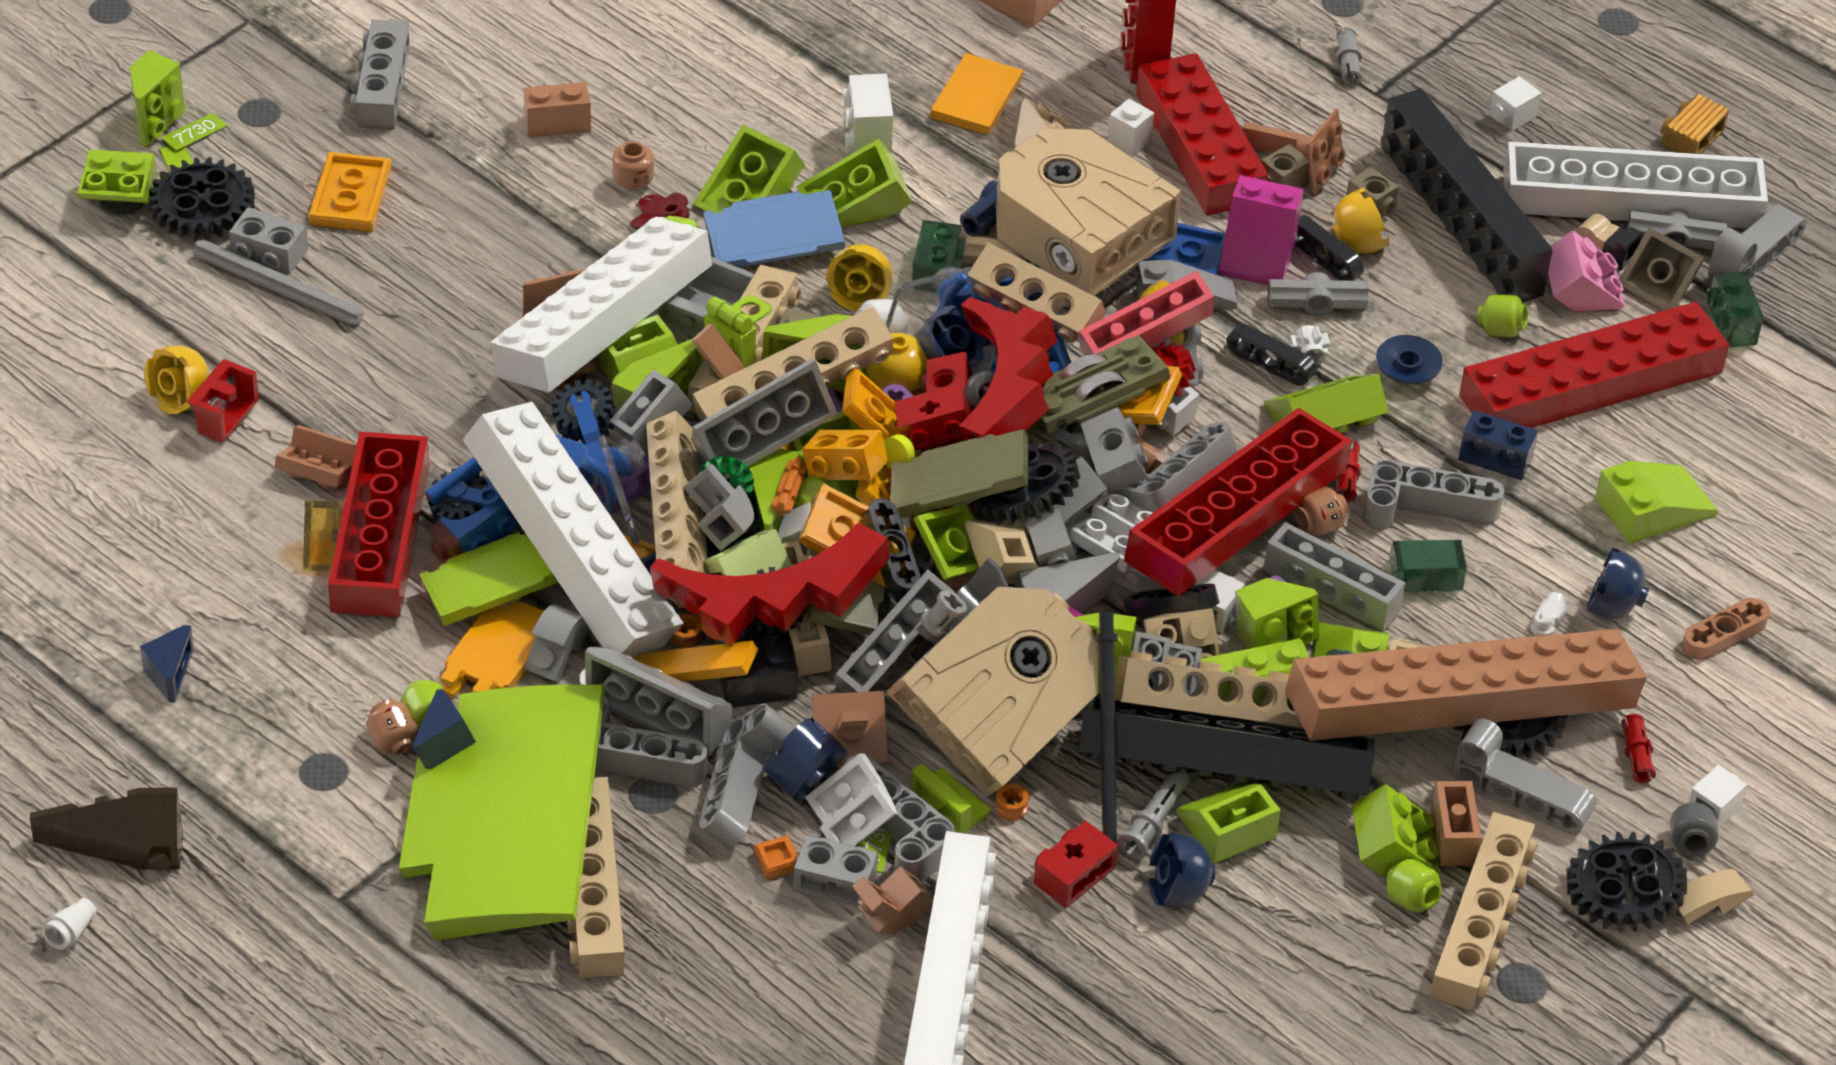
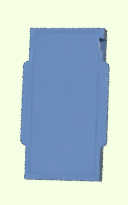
[704,190,845,268]

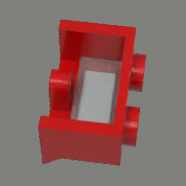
[187,359,259,443]

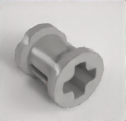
[920,590,967,638]

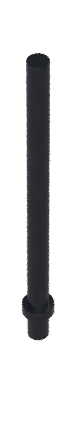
[1096,612,1118,844]

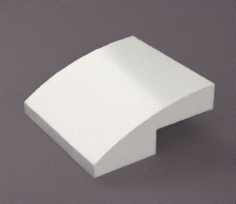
[805,754,897,847]

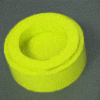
[884,434,915,470]

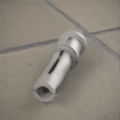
[1117,768,1190,860]

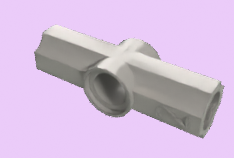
[1626,210,1727,250]
[1267,272,1369,316]

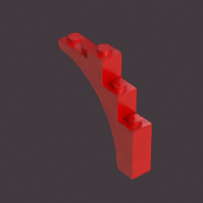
[959,297,1058,441]
[650,522,889,646]

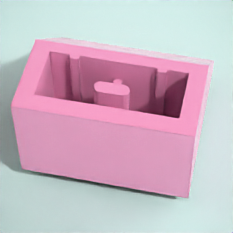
[1548,230,1625,312]

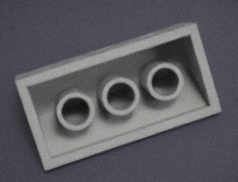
[691,358,838,479]
[585,647,732,757]

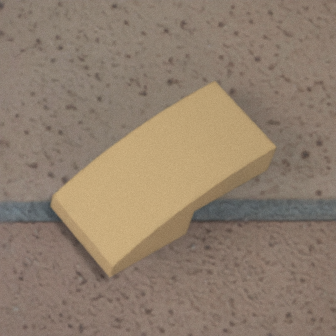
[1677,869,1754,925]

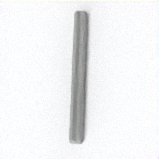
[193,240,364,326]

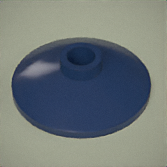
[1376,335,1443,384]

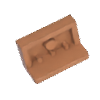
[274,425,357,488]

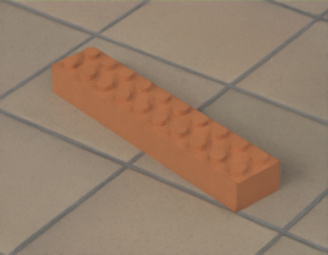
[1285,629,1647,741]

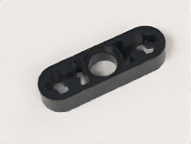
[1296,215,1364,281]
[1226,324,1317,386]
[863,498,921,597]
[1124,583,1220,618]

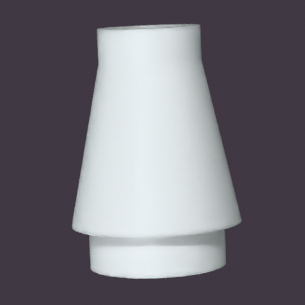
[42,898,97,950]

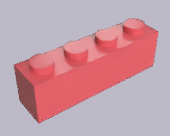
[1079,271,1214,356]

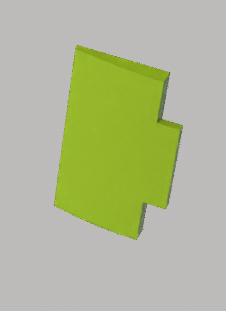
[399,684,605,941]

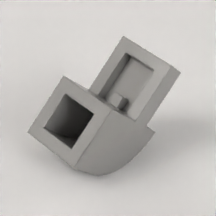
[683,464,754,551]
[524,604,590,682]

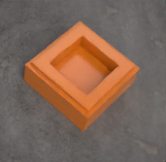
[753,835,799,880]

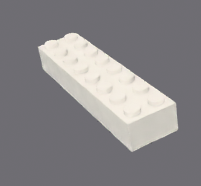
[1503,142,1768,229]
[490,217,712,393]
[463,402,684,658]
[904,831,996,1065]

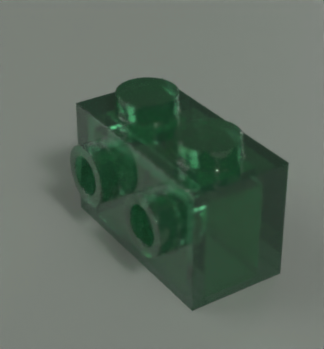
[912,220,966,291]
[1706,272,1764,347]

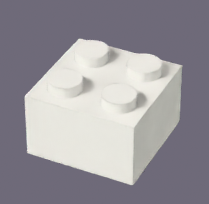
[842,74,893,154]

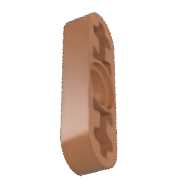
[1682,598,1770,660]

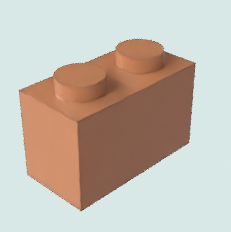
[523,82,591,137]
[1431,781,1481,866]

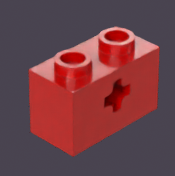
[895,383,971,451]
[1033,820,1118,908]

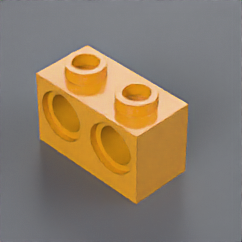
[802,430,888,480]

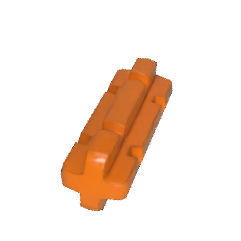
[771,457,807,516]

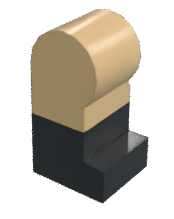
[1576,214,1642,271]

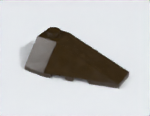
[29,787,183,871]

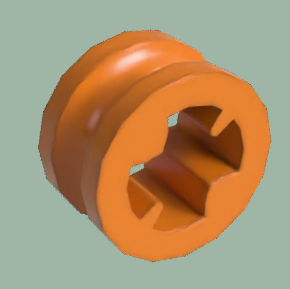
[670,614,702,649]
[995,784,1029,821]

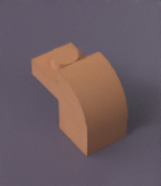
[852,866,934,935]

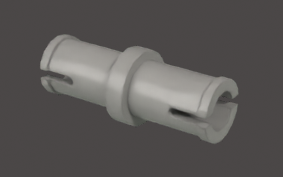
[1336,27,1362,85]

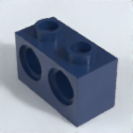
[1458,410,1538,481]

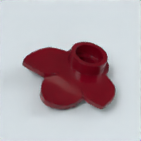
[630,192,690,229]

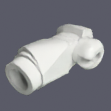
[1530,592,1567,636]

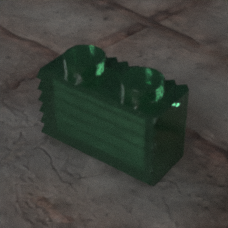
[1389,539,1467,593]

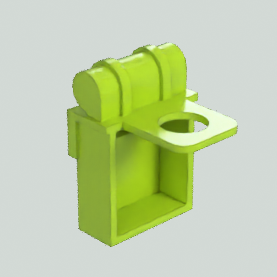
[704,295,772,368]

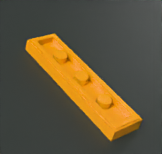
[632,640,758,682]

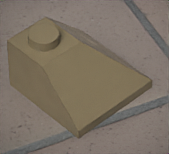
[1619,227,1705,310]

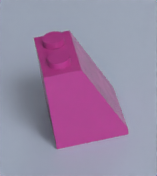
[1218,175,1303,285]

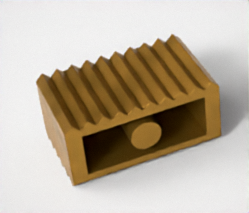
[1660,93,1729,154]

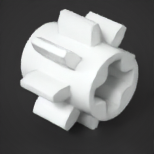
[1290,325,1331,365]

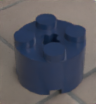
[762,717,848,804]

